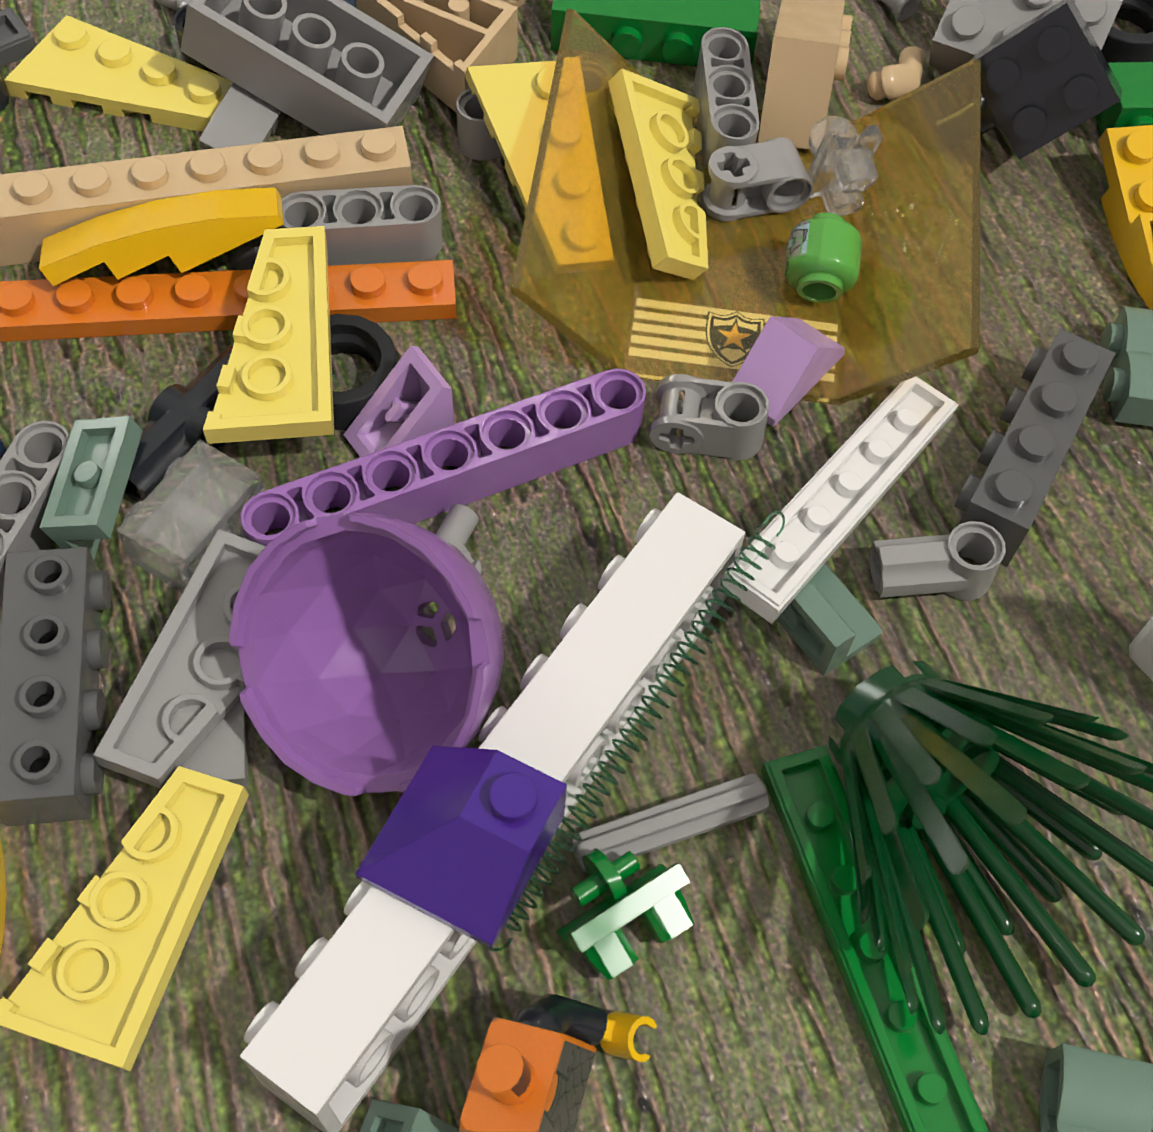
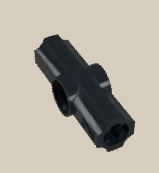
[124,345,233,504]

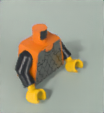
[459,994,657,1132]

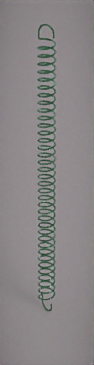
[486,510,785,952]

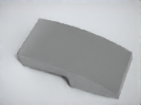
[199,83,286,150]

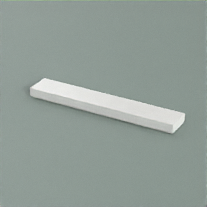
[718,373,959,624]

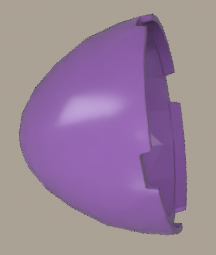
[229,512,504,796]

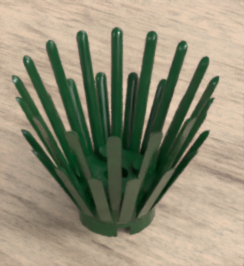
[829,661,1153,1035]

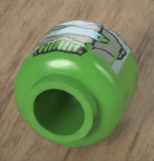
[784,213,863,303]

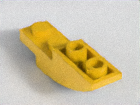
[1098,125,1153,310]

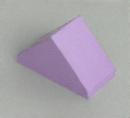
[732,316,845,427]
[343,345,454,457]

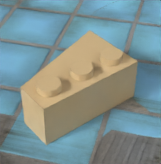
[356,0,518,112]
[758,0,853,151]

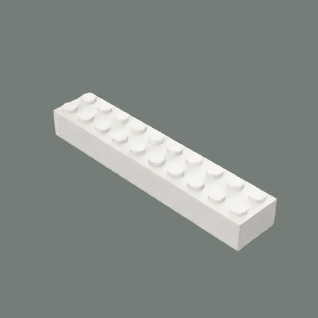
[240,492,745,1132]

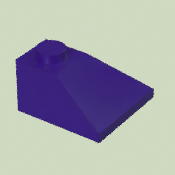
[355,745,567,949]

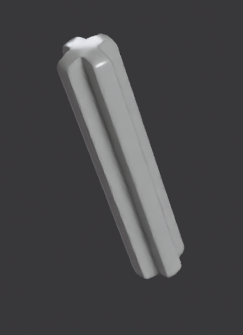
[572,773,769,873]

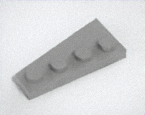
[94,529,266,789]

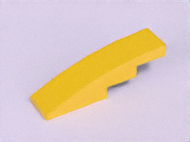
[39,187,284,286]

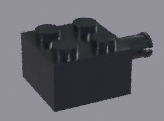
[939,0,1122,160]

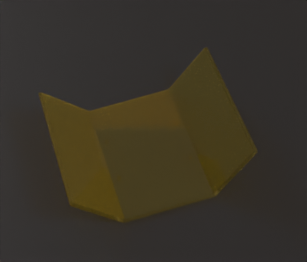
[511,9,981,406]

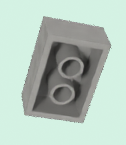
[928,0,1123,81]

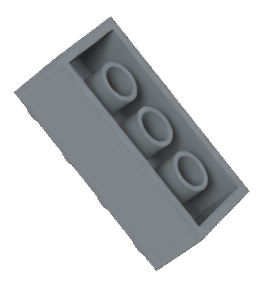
[180,0,434,135]

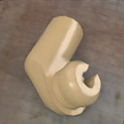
[867,46,925,101]

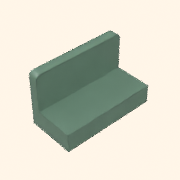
[40,416,143,559]
[776,564,882,675]

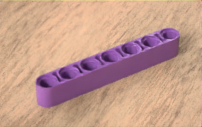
[240,368,646,546]

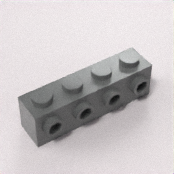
[954,328,1116,567]
[0,547,112,826]

